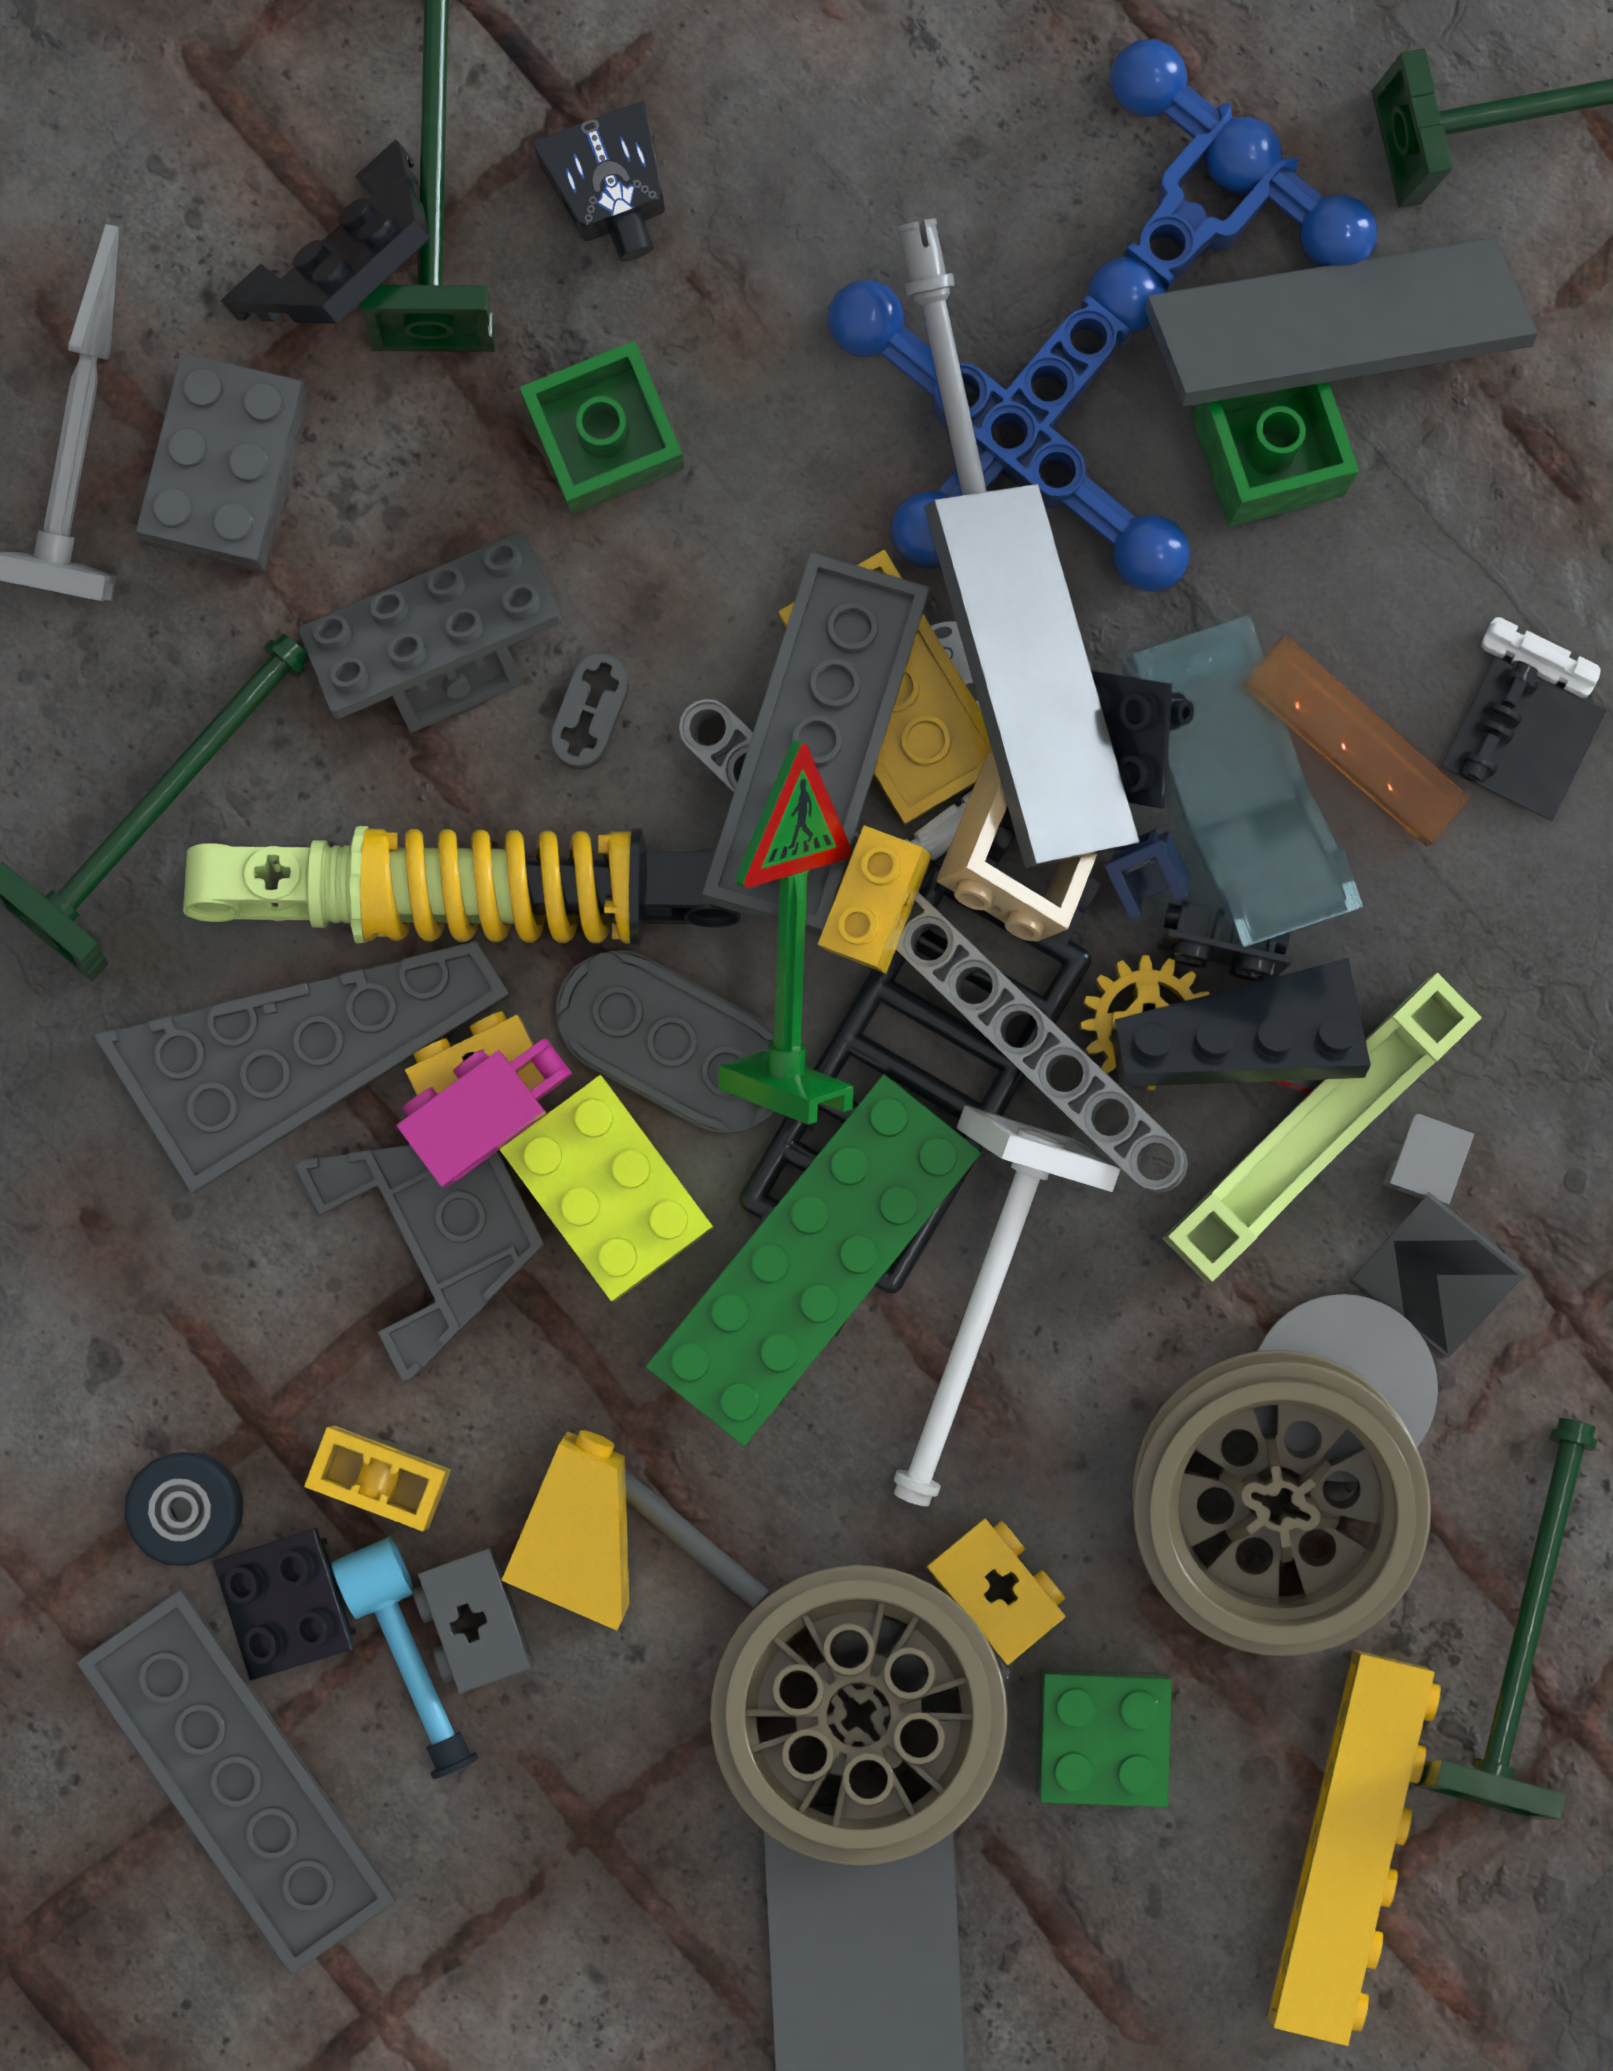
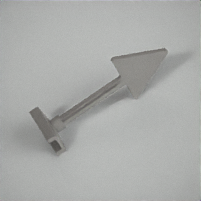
[0,224,119,601]

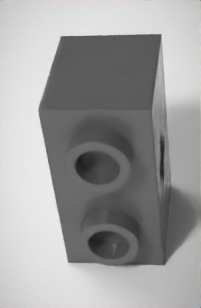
[412,1545,535,1694]

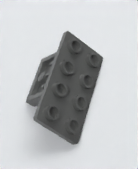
[299,532,563,733]

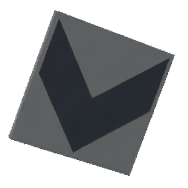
[1351,1192,1527,1358]

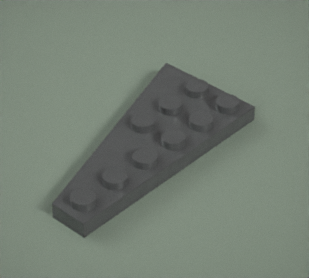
[93,941,511,1194]

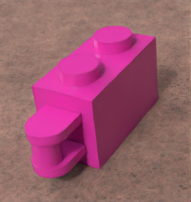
[396,1038,572,1189]

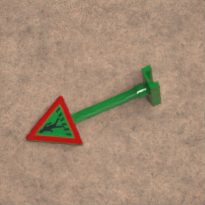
[718,740,853,1125]

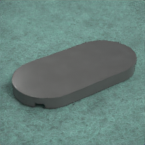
[556,950,775,1134]

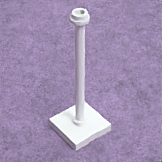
[894,1105,1121,1506]

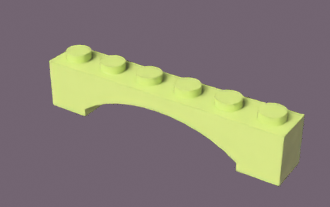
[1162,973,1482,1283]

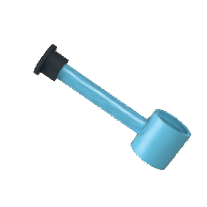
[331,1536,479,1779]

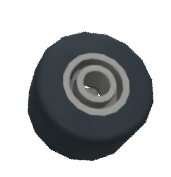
[124,1452,243,1566]

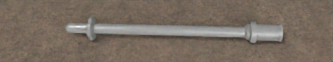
[897,218,987,496]

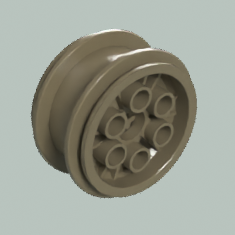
[1132,1350,1431,1656]
[710,1565,1007,1866]

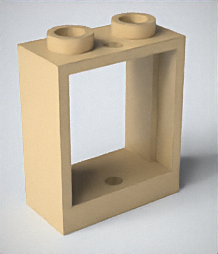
[936,752,1097,942]

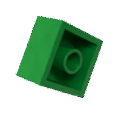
[519,340,684,515]
[1191,382,1359,527]
[1037,1669,1172,1807]

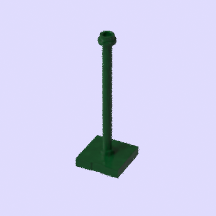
[360,0,495,352]
[1371,48,1613,208]
[0,633,310,982]
[1414,1418,1597,1820]

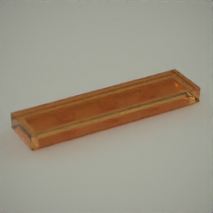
[1242,635,1470,846]

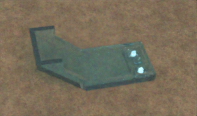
[1130,615,1363,947]

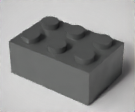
[136,352,310,574]

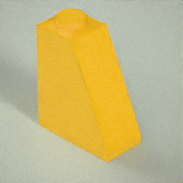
[501,1430,630,1631]

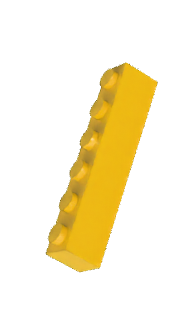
[1267,1650,1441,2046]

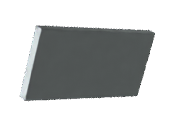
[764,1799,965,2071]

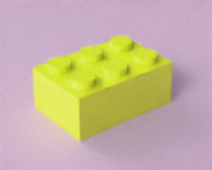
[499,1075,714,1302]

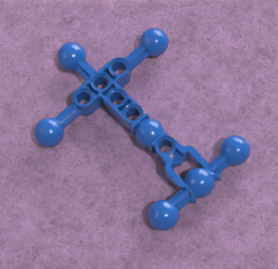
[826,39,1378,592]

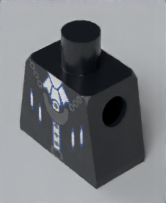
[533,101,665,262]

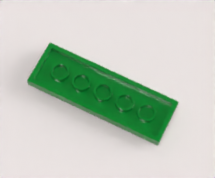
[646,1074,982,1447]

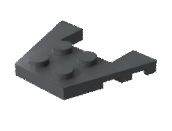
[294,1144,546,1382]

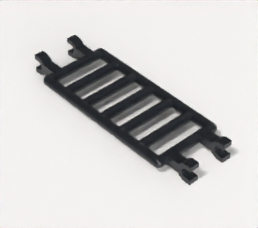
[739,825,1102,1337]

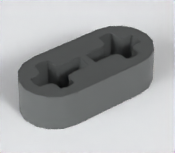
[551,653,629,770]

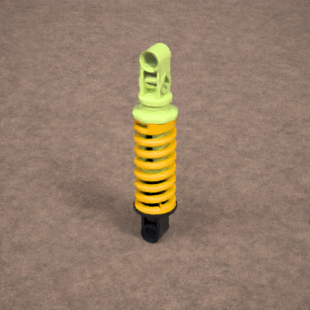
[183,826,741,947]

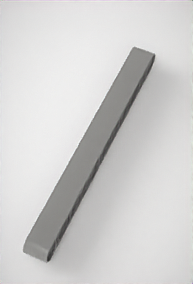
[679,699,1188,1193]

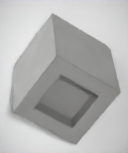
[1382,1114,1474,1205]

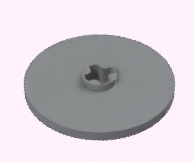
[1254,1294,1438,1482]

